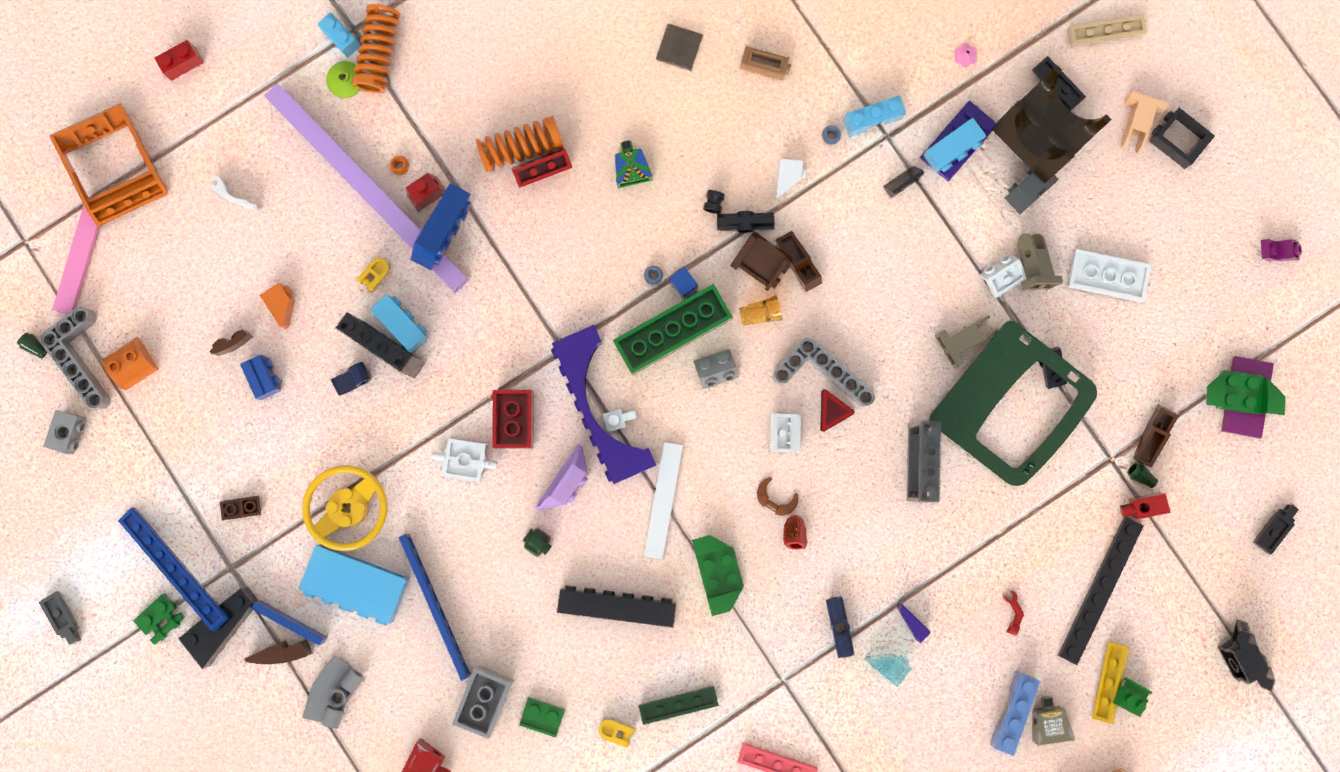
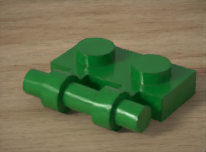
[133,593,185,645]

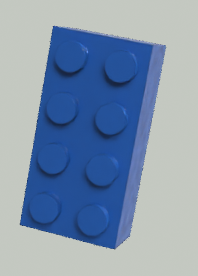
[410,183,471,270]

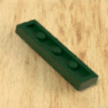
[638,686,719,725]

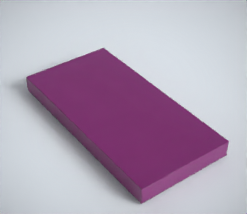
[1221,356,1274,439]

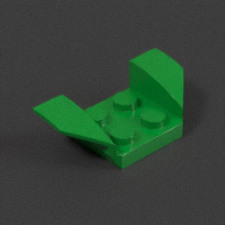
[1206,370,1286,416]
[692,535,744,616]

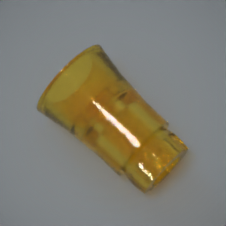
[739,295,783,326]

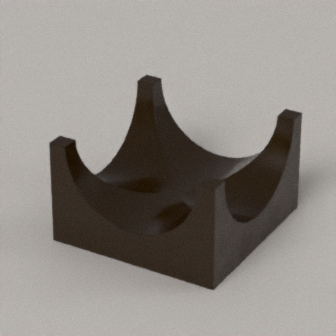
[991,65,1112,183]

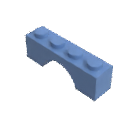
[990,671,1040,756]

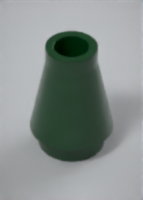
[17,332,48,359]
[1127,462,1158,488]

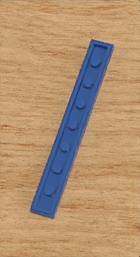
[118,507,229,632]
[399,534,471,681]

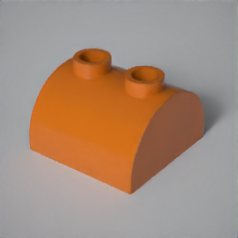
[102,337,159,390]

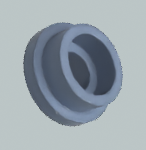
[822,126,841,145]
[644,266,663,285]

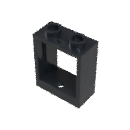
[1149,107,1215,169]

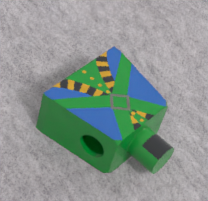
[615,141,653,188]

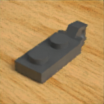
[39,591,81,645]

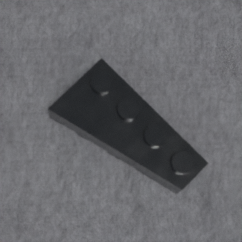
[178,587,259,669]

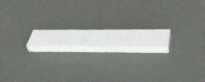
[644,442,683,560]

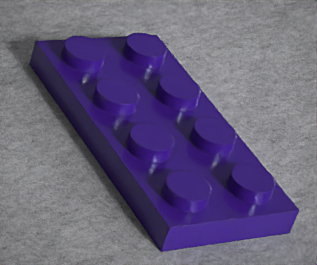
[920,100,996,182]

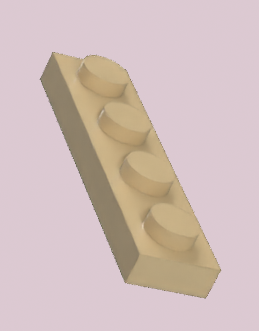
[1068,15,1147,47]

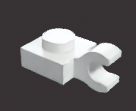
[603,409,638,432]

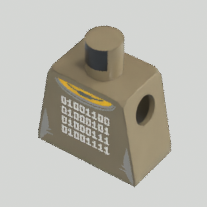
[1032,696,1075,746]

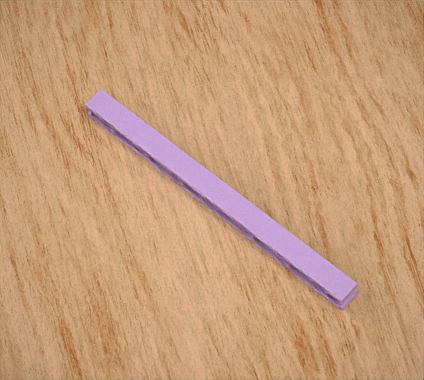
[264,83,469,293]

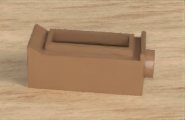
[740,45,792,81]

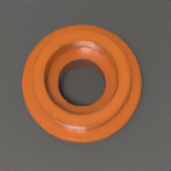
[390,156,409,175]

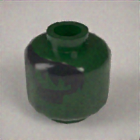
[523,528,552,557]

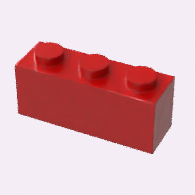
[511,148,573,188]

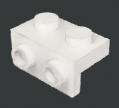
[770,413,802,453]

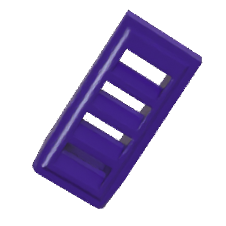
[897,604,931,643]

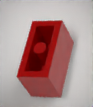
[154,39,204,81]

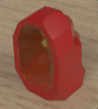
[783,515,808,550]

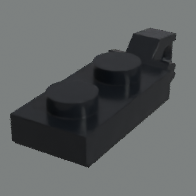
[1253,504,1299,555]

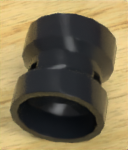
[703,190,725,214]

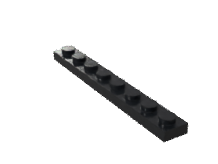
[1058,517,1144,665]

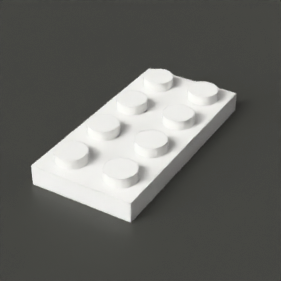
[1067,249,1151,303]

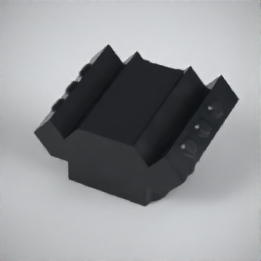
[1218,619,1275,691]

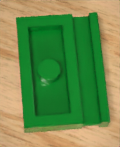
[1112,677,1152,717]
[519,697,565,738]

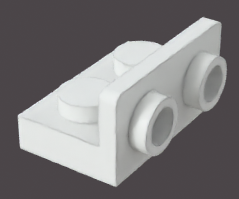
[980,255,1026,298]

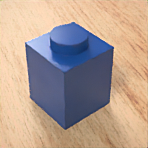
[669,267,698,299]

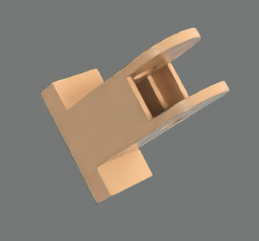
[1120,91,1168,154]

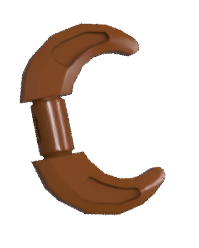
[757,477,798,516]

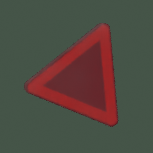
[820,389,855,432]

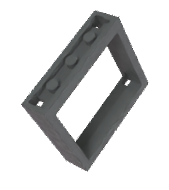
[907,421,941,503]

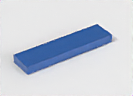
[252,600,328,645]

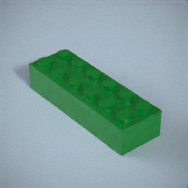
[613,284,733,376]

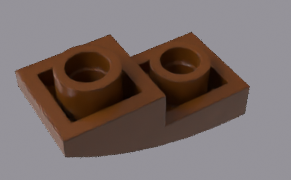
[209,329,253,356]
[219,496,262,521]

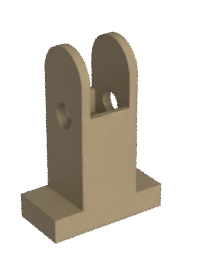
[1017,234,1063,290]
[934,315,998,368]

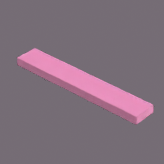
[52,205,100,314]

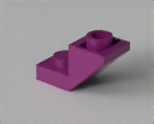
[1261,239,1302,261]

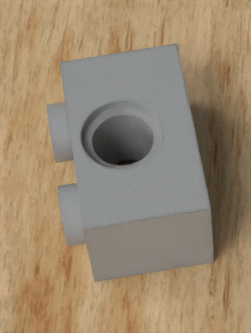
[43,410,86,454]

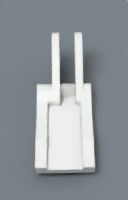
[208,176,262,212]

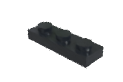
[1032,56,1086,111]

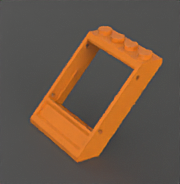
[49,103,168,227]

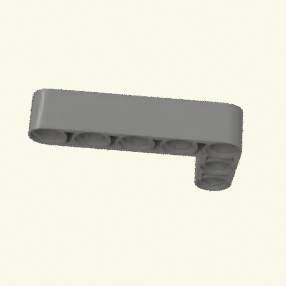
[40,307,110,409]
[773,337,875,407]

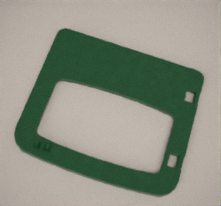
[929,321,1097,486]

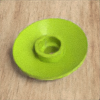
[326,61,360,98]

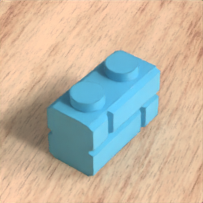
[317,12,360,58]

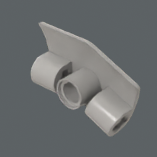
[302,656,365,729]

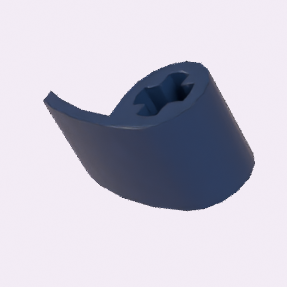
[331,362,372,396]

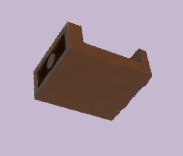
[730,231,792,292]

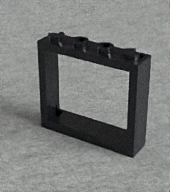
[335,312,425,378]

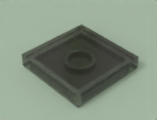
[656,23,703,71]

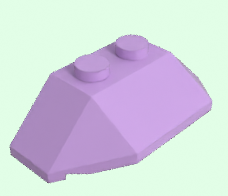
[535,444,588,510]

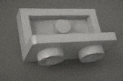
[694,349,739,389]

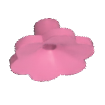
[955,43,977,67]

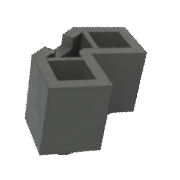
[1005,169,1059,215]

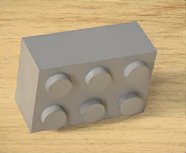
[452,665,514,739]

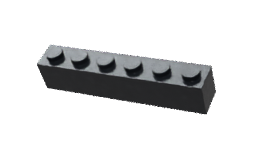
[557,585,676,628]

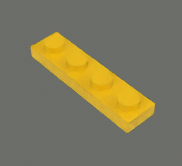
[1092,641,1130,724]

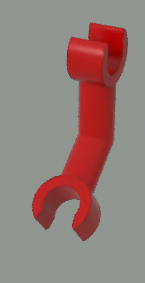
[1003,591,1024,636]

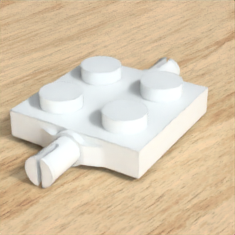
[431,438,497,482]

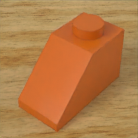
[260,283,295,329]

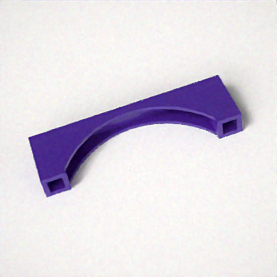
[551,325,656,484]

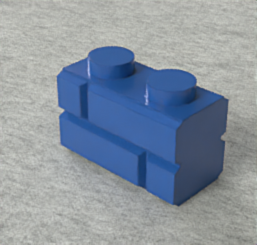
[240,355,281,400]

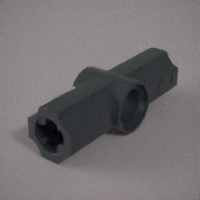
[717,211,775,233]

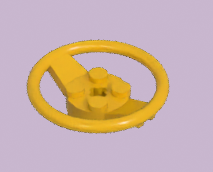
[302,465,388,551]

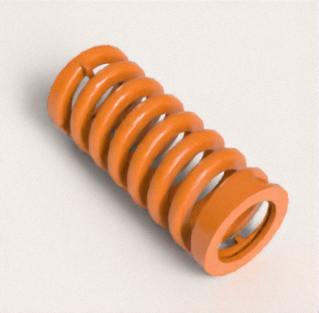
[351,4,401,94]
[476,115,563,172]

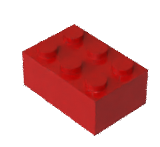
[492,390,534,449]

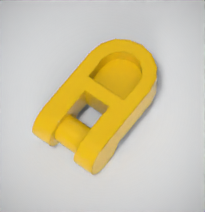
[357,258,390,293]
[598,719,635,748]

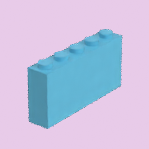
[299,544,410,625]

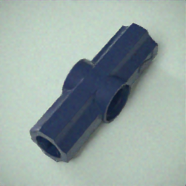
[826,596,855,658]

